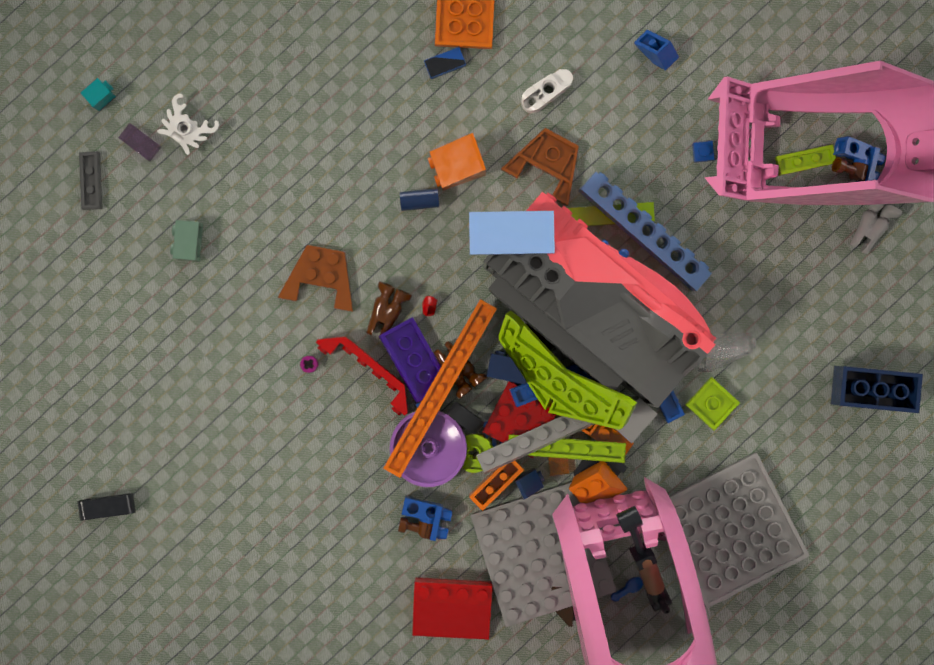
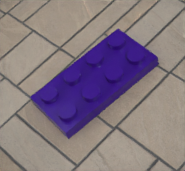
[379,317,441,403]

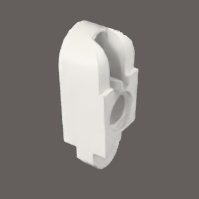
[521,69,573,114]

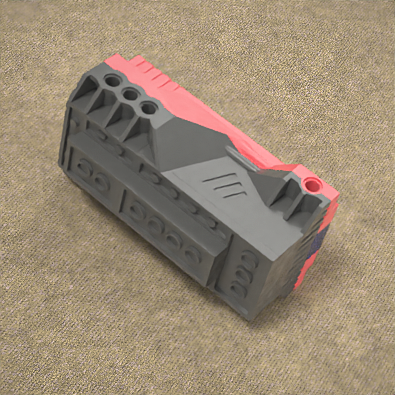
[483,192,716,408]

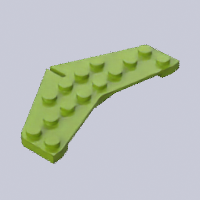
[499,310,637,430]

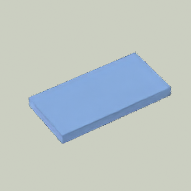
[469,211,555,255]

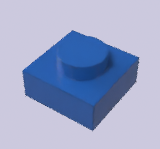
[692,141,715,163]

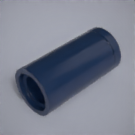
[399,188,440,211]

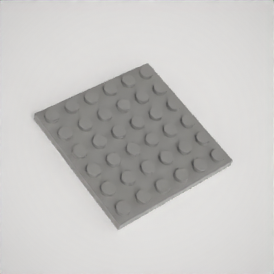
[669,452,810,608]
[471,483,617,627]

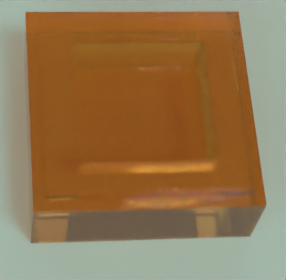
[548,457,569,476]

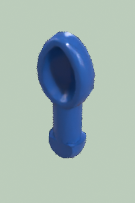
[611,577,643,602]

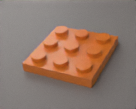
[435,0,494,49]

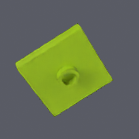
[685,377,740,431]

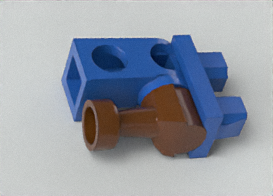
[832,136,886,182]
[398,495,452,541]

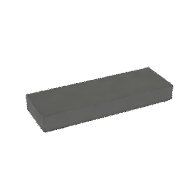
[79,151,102,210]

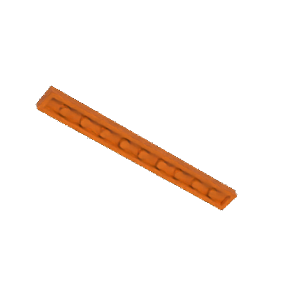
[383,299,497,478]

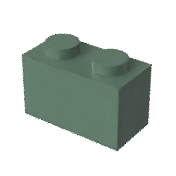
[170,220,203,262]

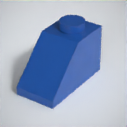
[634,30,679,71]

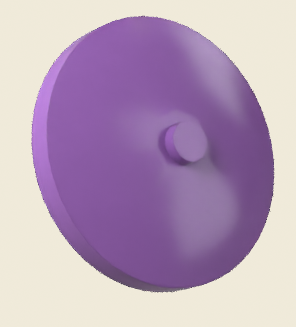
[390,411,467,487]

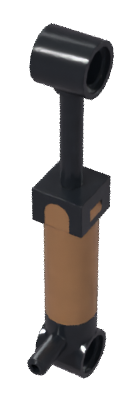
[616,506,672,614]

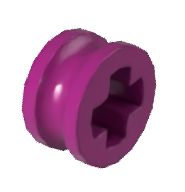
[300,356,318,373]

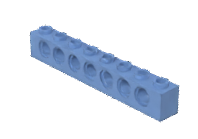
[578,172,712,291]

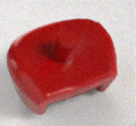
[422,296,438,316]

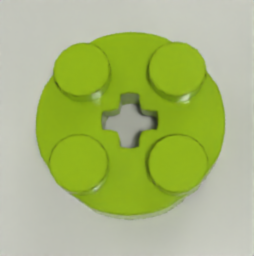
[463,434,493,473]

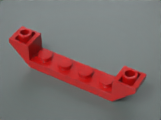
[316,337,408,416]

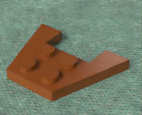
[501,128,579,206]
[278,245,353,312]

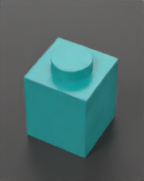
[80,78,116,111]

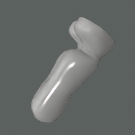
[849,204,903,255]

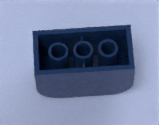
[830,366,923,413]

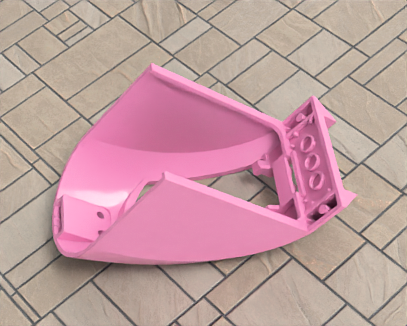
[705,61,934,205]
[552,477,717,665]

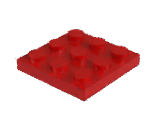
[482,381,556,458]

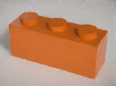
[469,460,524,511]

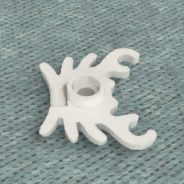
[157,94,219,155]

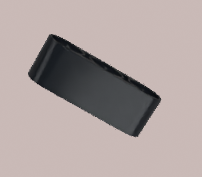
[77,493,136,521]

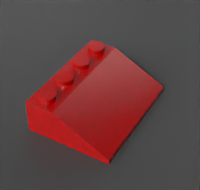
[412,577,492,640]

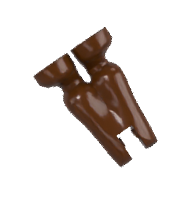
[366,281,413,339]
[433,341,488,399]

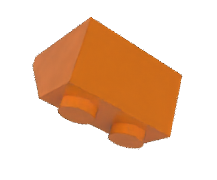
[569,461,627,504]

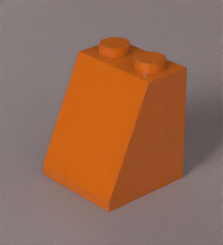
[427,133,486,190]

